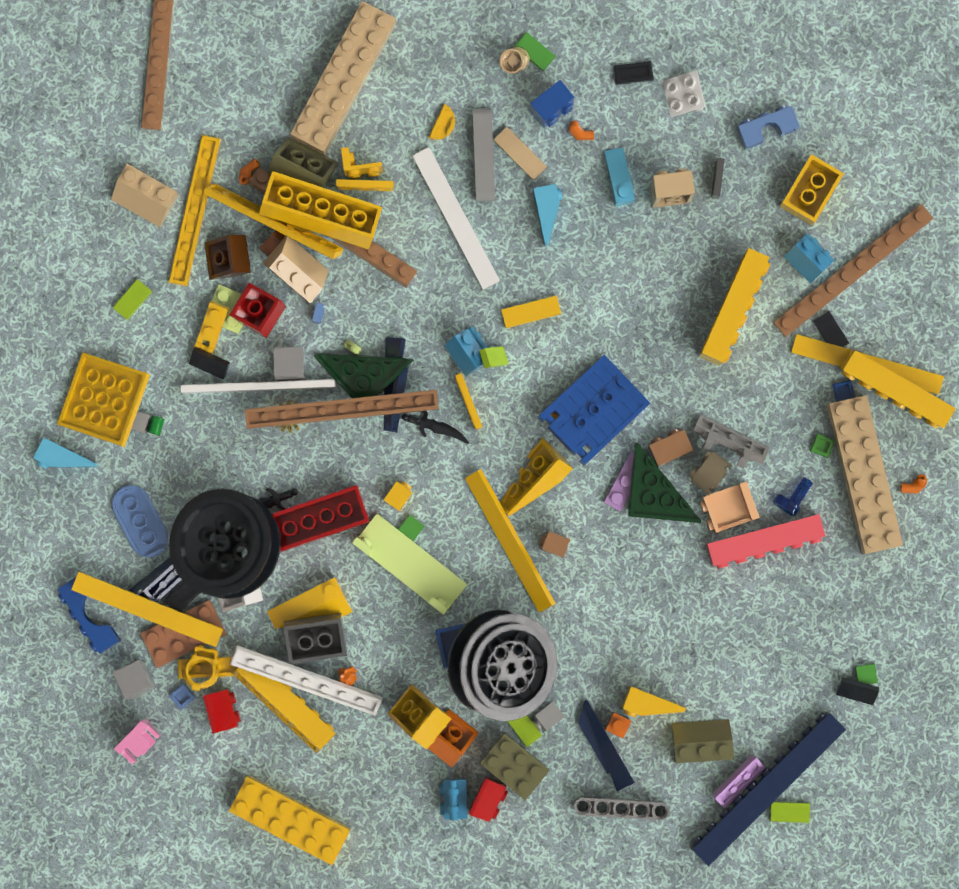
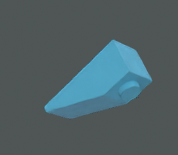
[604,147,635,207]
[533,184,563,246]
[33,438,97,469]

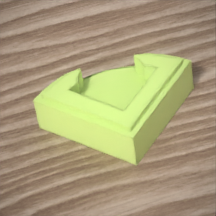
[343,339,362,355]

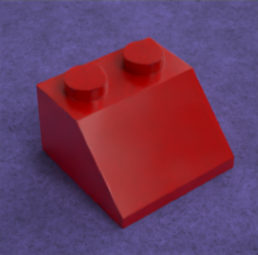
[229,283,286,339]
[203,689,241,734]
[469,776,508,822]

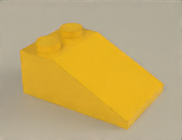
[621,686,686,717]

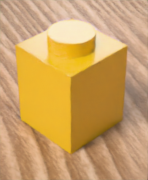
[384,481,413,511]

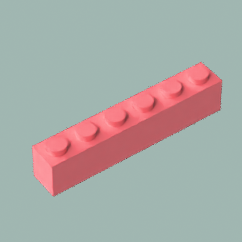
[706,514,826,569]

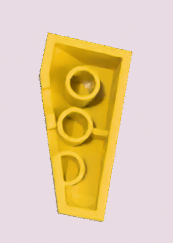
[500,438,573,516]
[267,577,353,629]

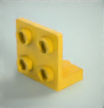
[341,147,383,180]

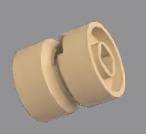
[499,47,530,74]

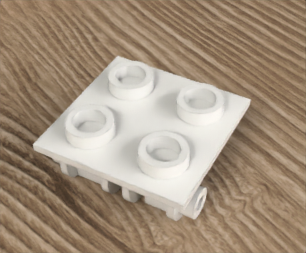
[663,70,705,117]

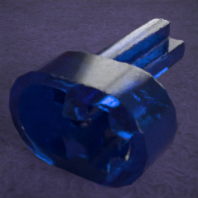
[772,477,813,517]

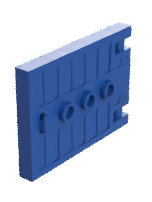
[537,355,650,466]

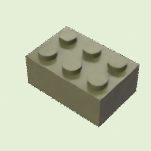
[480,732,550,801]

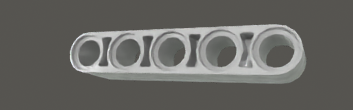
[473,109,495,201]
[573,796,669,820]

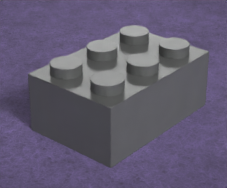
[283,613,347,664]

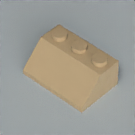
[111,164,179,227]
[262,236,329,303]

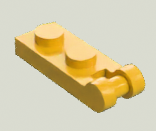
[193,301,229,354]

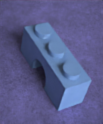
[737,105,800,150]

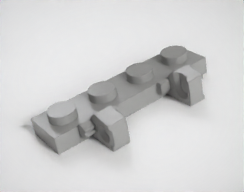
[693,414,769,469]

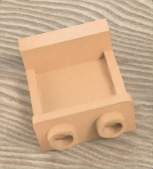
[700,481,760,533]

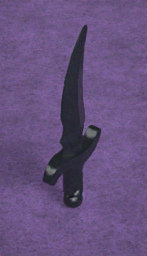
[402,411,469,444]
[258,488,298,510]

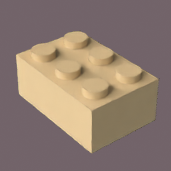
[650,168,695,208]

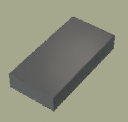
[711,158,725,199]

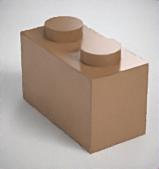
[648,428,694,467]
[539,531,570,558]

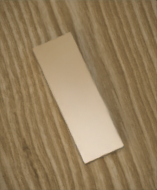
[493,127,547,181]

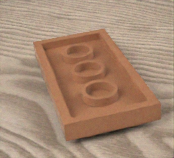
[140,600,227,668]

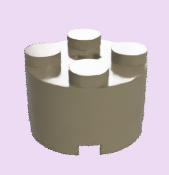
[690,451,732,496]

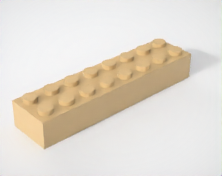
[290,1,396,155]
[826,395,903,554]

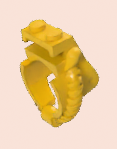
[182,645,220,691]

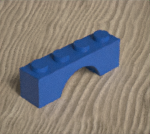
[58,576,121,654]

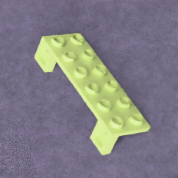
[353,514,467,615]

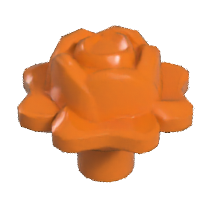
[338,666,357,686]

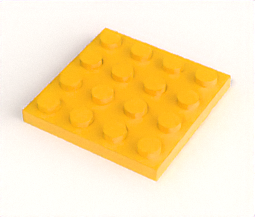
[57,352,150,447]

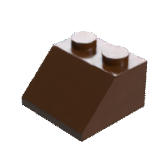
[204,235,251,280]

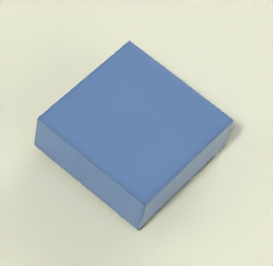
[312,302,325,324]
[169,683,196,710]

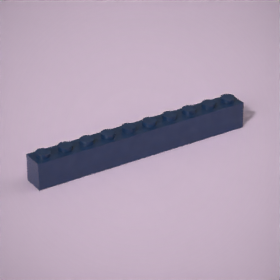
[691,712,846,867]

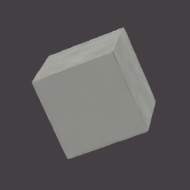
[274,347,305,381]
[113,660,157,701]

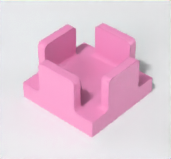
[114,719,161,764]

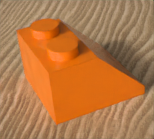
[428,709,479,768]

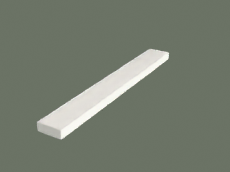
[412,147,500,290]
[181,379,336,394]
[230,645,383,716]

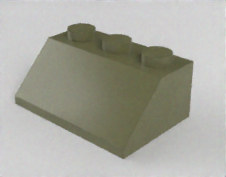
[268,137,339,188]
[671,719,734,763]

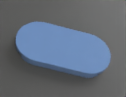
[112,485,168,557]

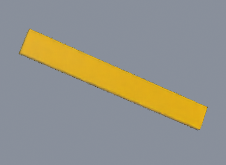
[168,135,221,287]
[203,183,343,259]
[791,334,944,395]
[465,469,556,613]
[71,571,223,647]

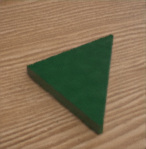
[313,353,414,398]
[627,443,701,523]

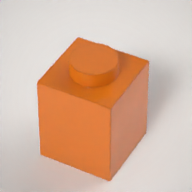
[605,712,631,738]

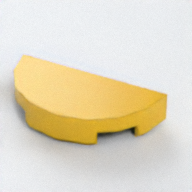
[429,104,455,140]

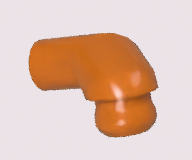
[568,121,594,140]
[239,158,260,185]
[900,474,927,494]

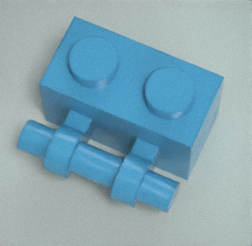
[784,233,834,284]
[444,327,490,377]
[439,778,468,820]

